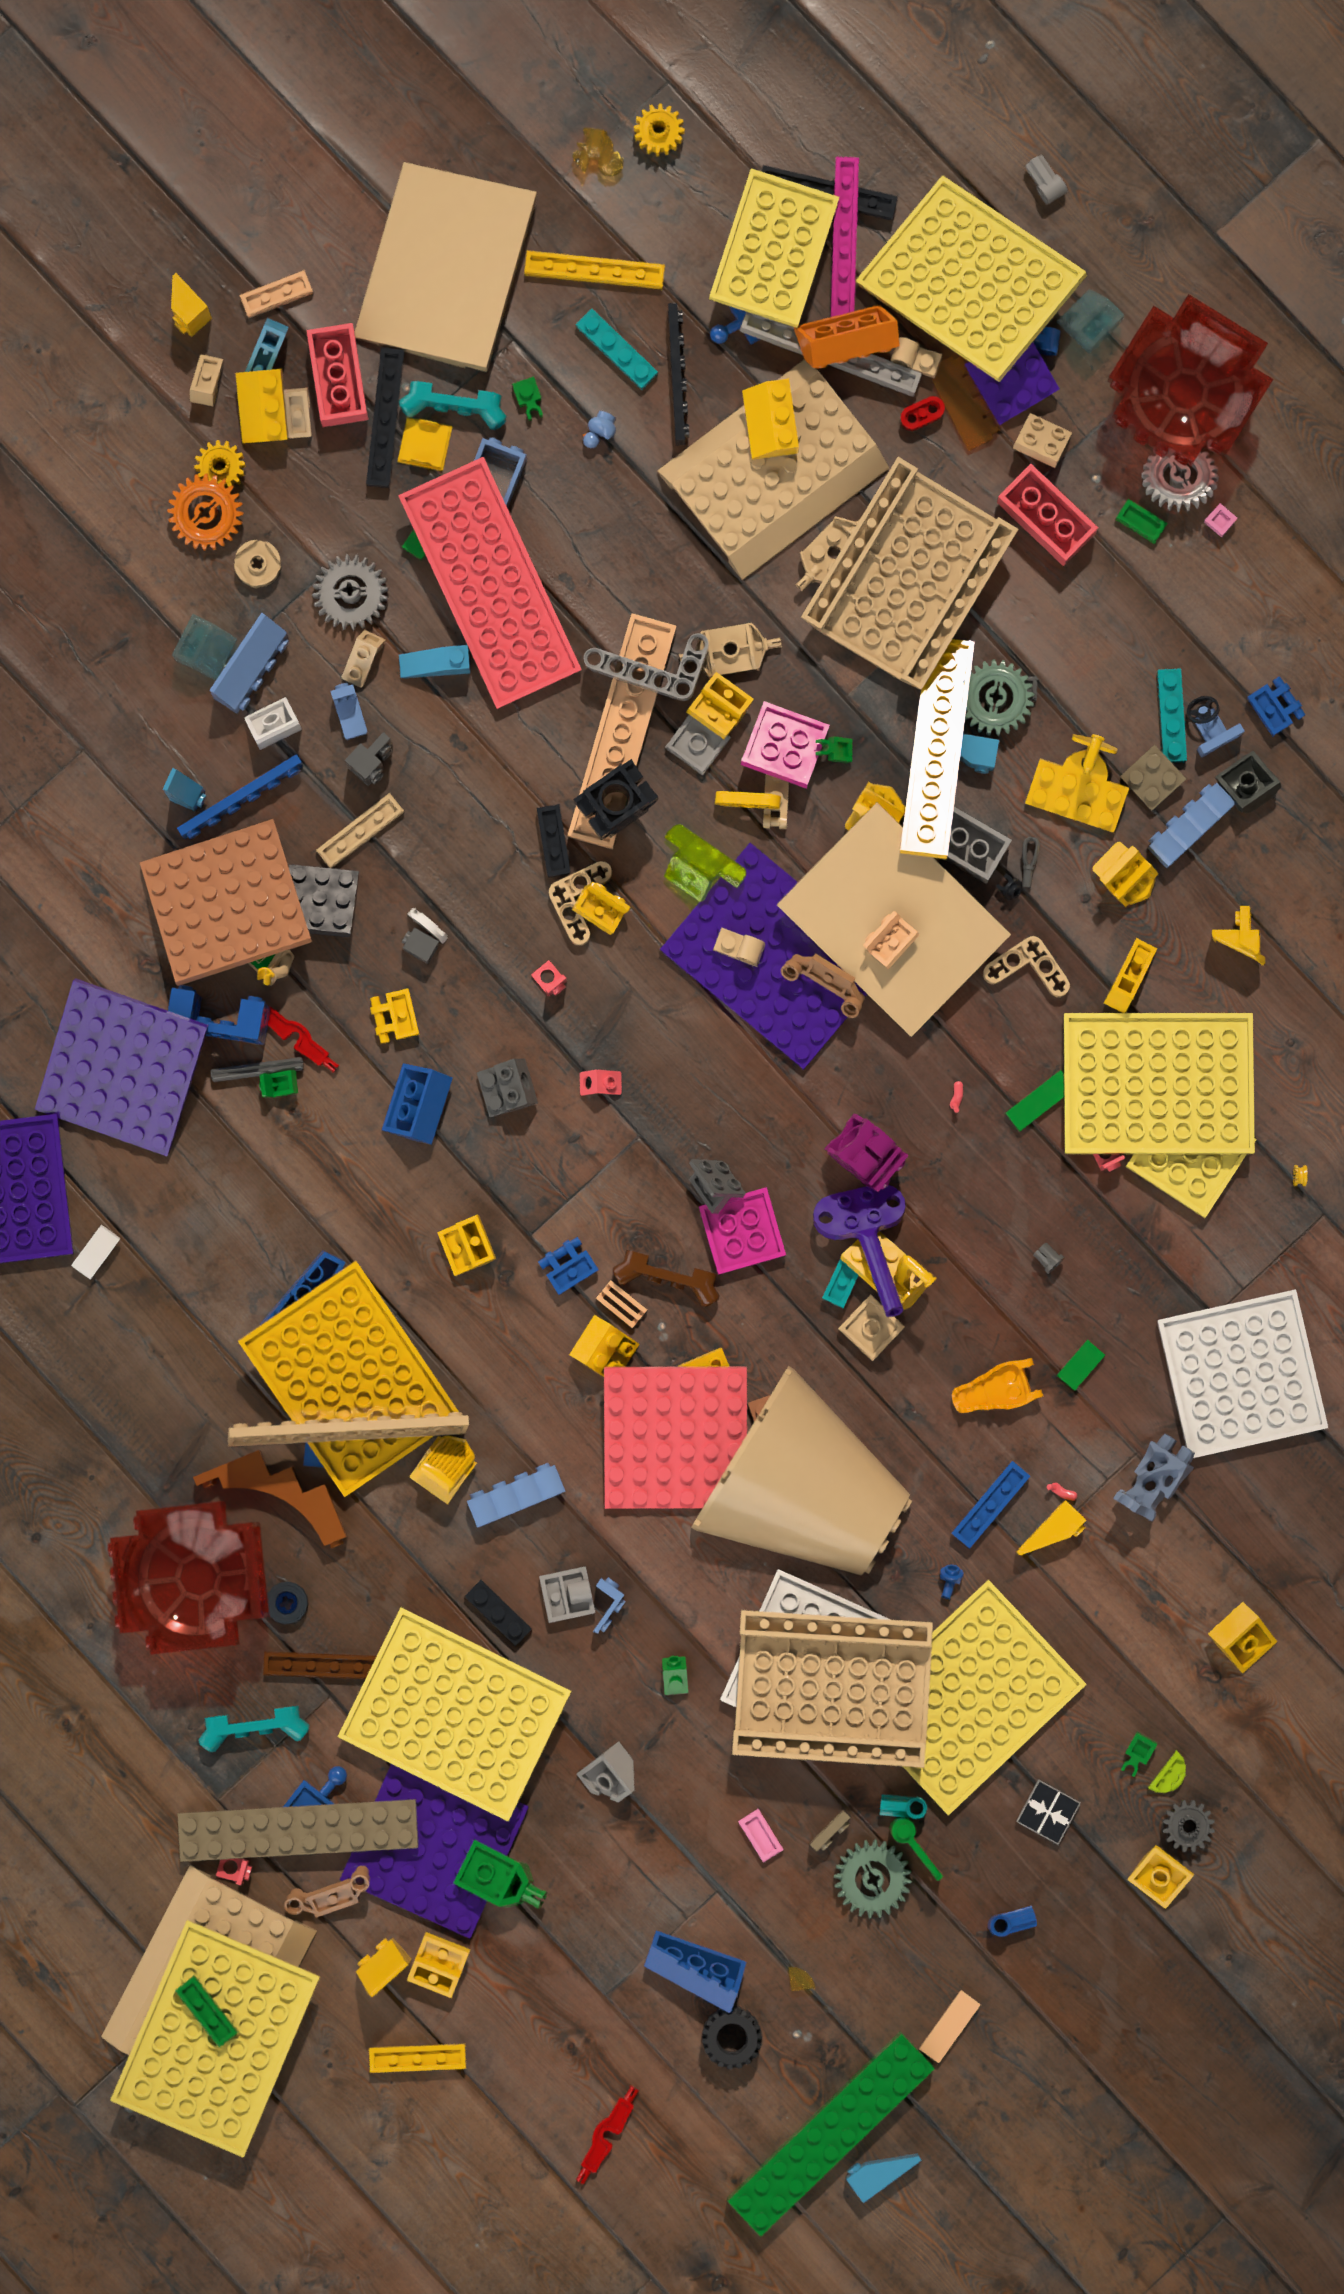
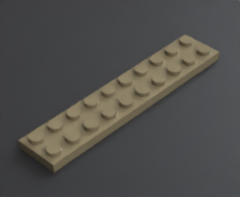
[178,1799,419,1862]

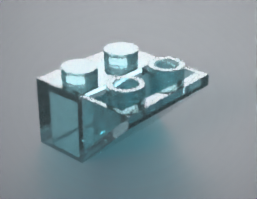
[1057,289,1124,354]
[172,614,237,680]

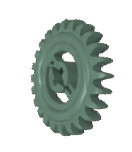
[963,659,1035,736]
[834,1839,912,1918]

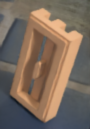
[596,1280,647,1328]

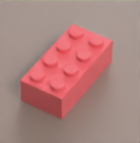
[307,323,368,427]
[997,464,1098,566]

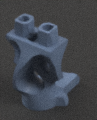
[1113,1434,1195,1522]

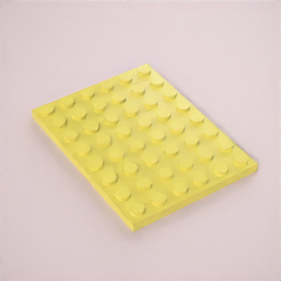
[856,175,1087,382]
[1064,1013,1255,1154]
[903,1580,1087,1815]
[338,1608,572,1821]
[110,1920,320,2157]

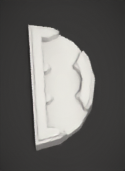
[407,908,448,944]

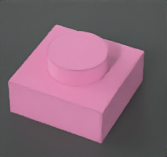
[1204,503,1238,537]

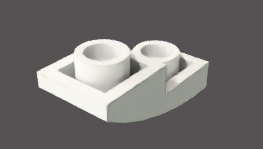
[71,1225,120,1279]

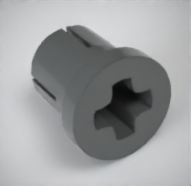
[1033,1242,1065,1274]

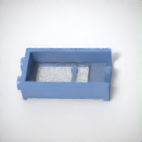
[474,438,527,509]

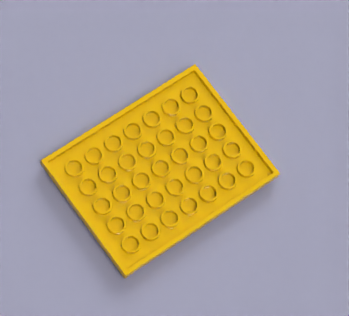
[238,1260,459,1497]

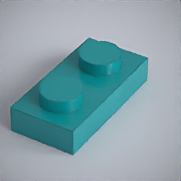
[822,1259,858,1308]

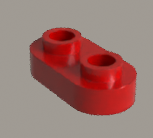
[900,396,945,431]

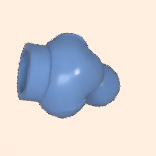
[583,411,616,448]

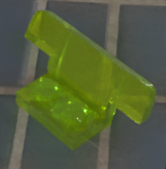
[664,824,746,902]

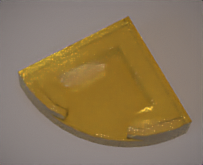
[788,1966,815,1991]

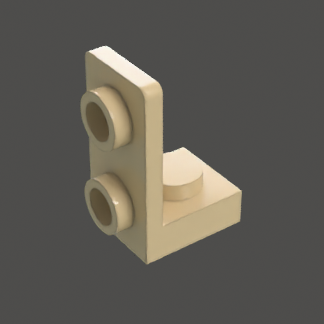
[342,630,385,687]

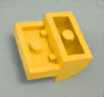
[686,672,754,739]
[437,1215,496,1276]
[407,1932,470,1998]

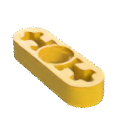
[715,791,781,809]

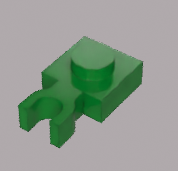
[512,377,543,421]
[815,736,852,763]
[1121,1731,1158,1777]

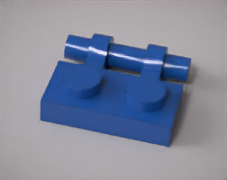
[1247,676,1306,737]
[538,1236,599,1295]

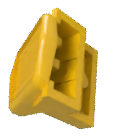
[845,782,906,830]
[1093,842,1158,907]
[1212,906,1265,965]
[410,1435,477,1505]

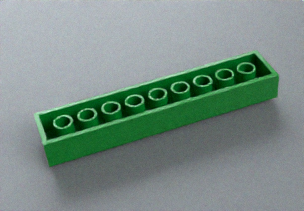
[727,2031,935,2237]

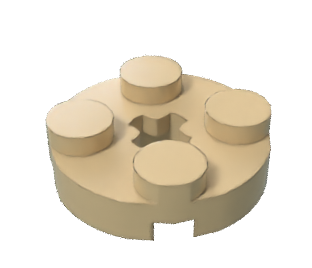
[234,540,281,588]

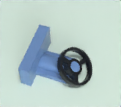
[1187,696,1245,758]

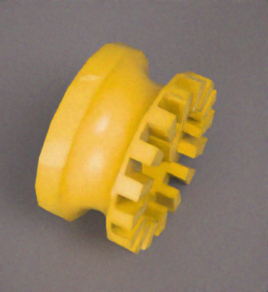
[1293,1165,1307,1186]

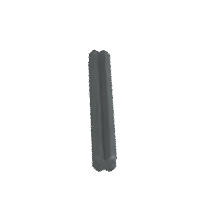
[211,1057,304,1082]

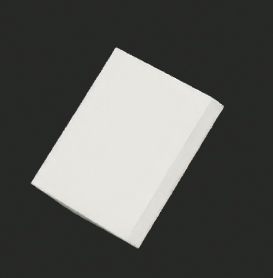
[244,697,302,750]

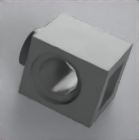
[402,928,440,964]

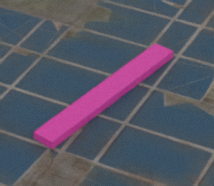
[831,157,859,317]

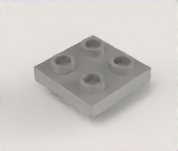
[539,1566,595,1623]

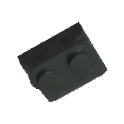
[1215,751,1281,813]

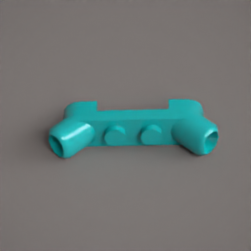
[399,381,507,430]
[199,1706,310,1753]

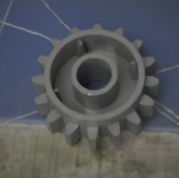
[1162,1800,1215,1852]

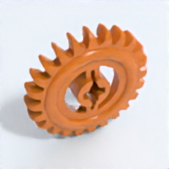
[167,473,244,551]

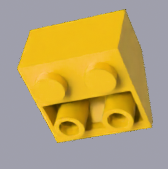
[569,1315,639,1377]

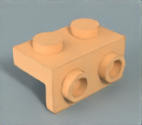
[863,911,920,969]

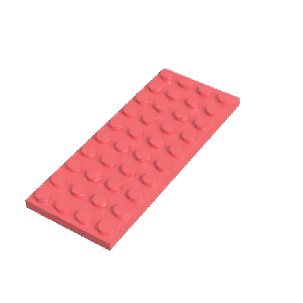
[398,457,582,709]

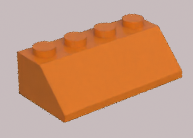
[794,305,900,369]

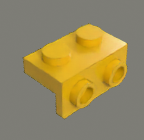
[572,882,631,935]

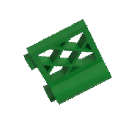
[890,1817,943,1881]

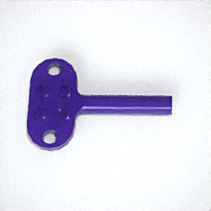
[813,1185,906,1317]

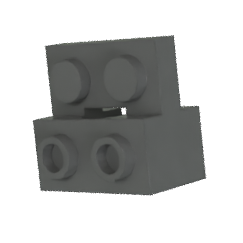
[345,732,393,787]
[477,1058,538,1117]

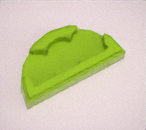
[1147,1750,1186,1793]

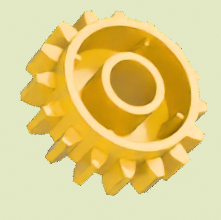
[634,104,684,156]
[194,440,246,490]

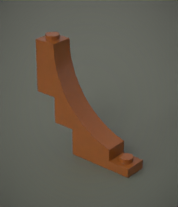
[193,1450,347,1549]

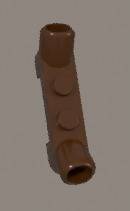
[612,1250,720,1307]

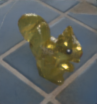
[572,127,624,177]

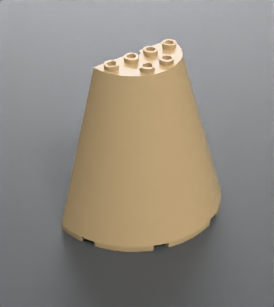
[691,1366,912,1575]

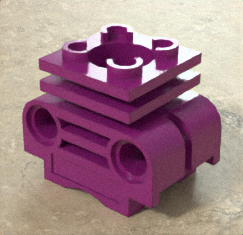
[824,1113,908,1192]

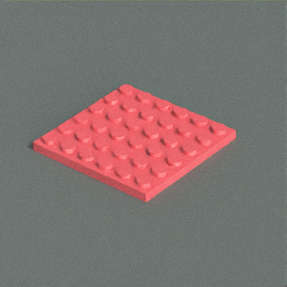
[604,1367,747,1509]

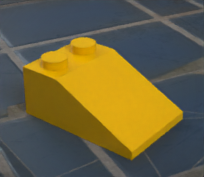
[356,1938,412,1997]

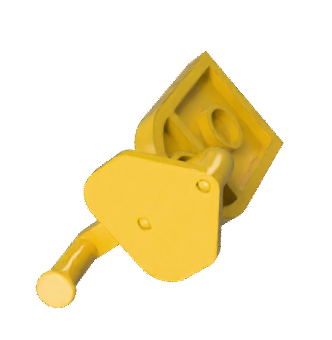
[840,1231,936,1310]

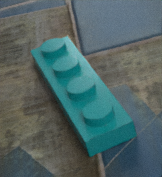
[576,309,658,390]
[1157,668,1187,763]

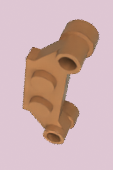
[781,953,865,1018]
[284,1866,370,1917]

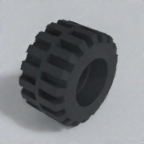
[702,2006,762,2069]

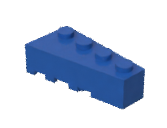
[260,1250,346,1325]
[644,1931,746,2013]

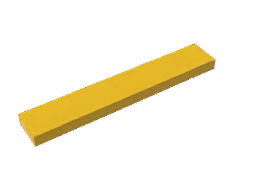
[524,251,665,289]

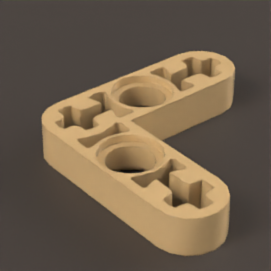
[549,861,612,946]
[983,936,1070,997]

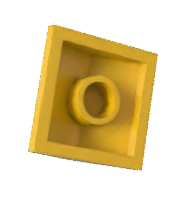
[1127,1845,1194,1909]

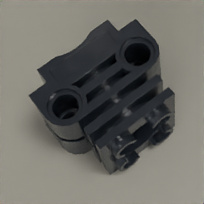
[573,759,659,840]

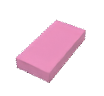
[738,1809,784,1862]

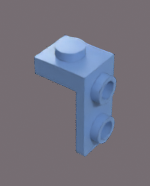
[331,683,368,740]
[594,1578,626,1634]

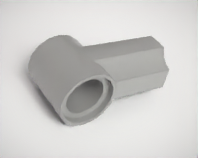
[1025,155,1068,205]

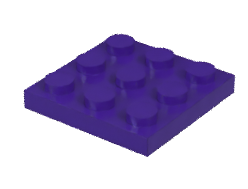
[964,342,1060,425]

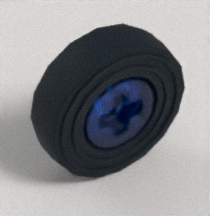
[266,1582,308,1624]

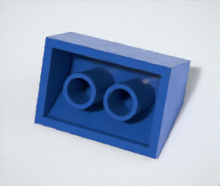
[382,1063,453,1145]

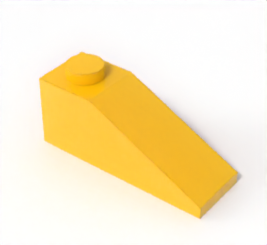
[1104,938,1157,1013]
[1016,1500,1086,1555]

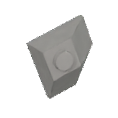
[577,1741,634,1802]

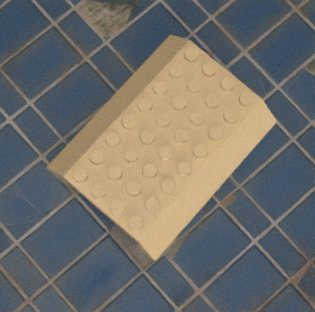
[657,360,889,580]
[801,457,1018,690]
[732,1610,933,1767]
[101,1865,317,2055]

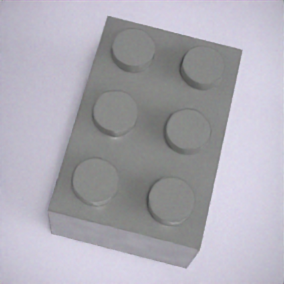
[944,807,1012,884]

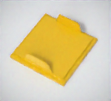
[397,417,453,471]

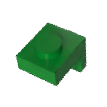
[259,1070,298,1098]
[662,1656,688,1695]

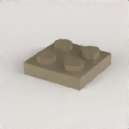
[1120,745,1186,811]

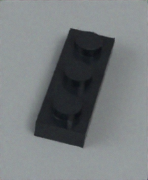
[536,804,571,878]
[464,1580,532,1646]

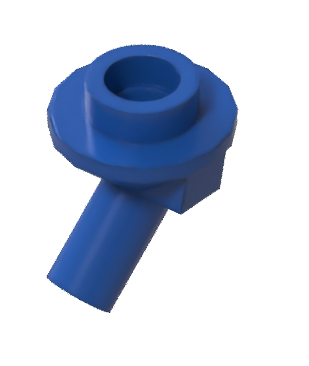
[940,1564,964,1599]

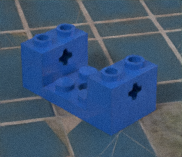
[168,985,270,1045]

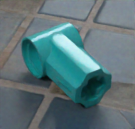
[880,1794,927,1819]

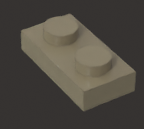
[809,1810,850,1851]

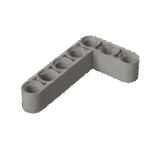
[584,633,709,701]

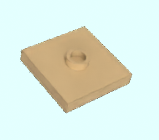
[838,1294,905,1361]

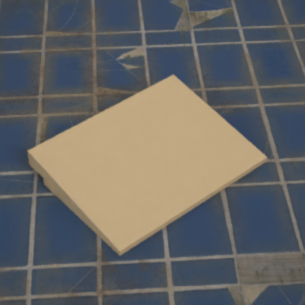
[355,162,537,372]
[777,802,1011,1037]

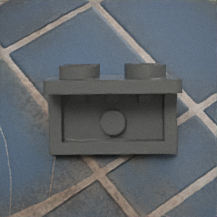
[689,1159,746,1214]

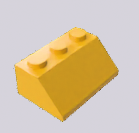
[235,369,289,443]
[742,378,799,460]

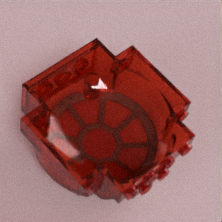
[1107,294,1273,466]
[107,1501,270,1655]

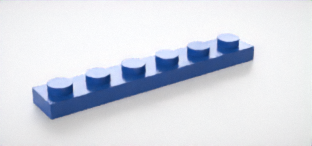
[177,754,303,839]

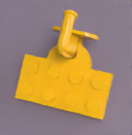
[1025,734,1129,833]

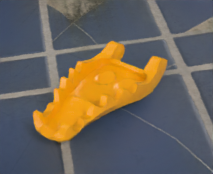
[952,1358,1043,1413]

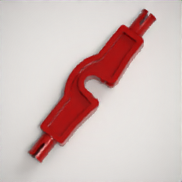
[268,1007,339,1073]
[576,2085,639,2184]

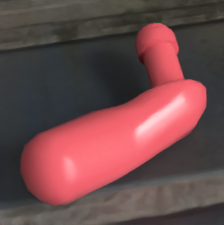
[950,1081,963,1113]
[1047,1483,1077,1501]

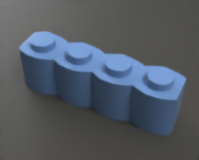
[1147,783,1236,869]
[467,1463,566,1528]

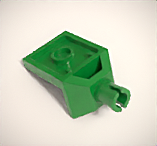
[453,1840,548,1909]

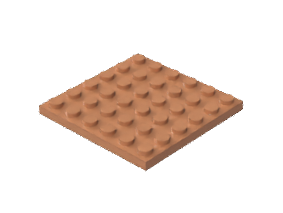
[140,819,312,986]

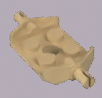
[795,516,861,592]
[679,623,782,679]

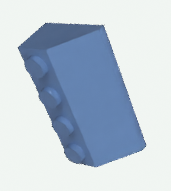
[210,613,289,714]

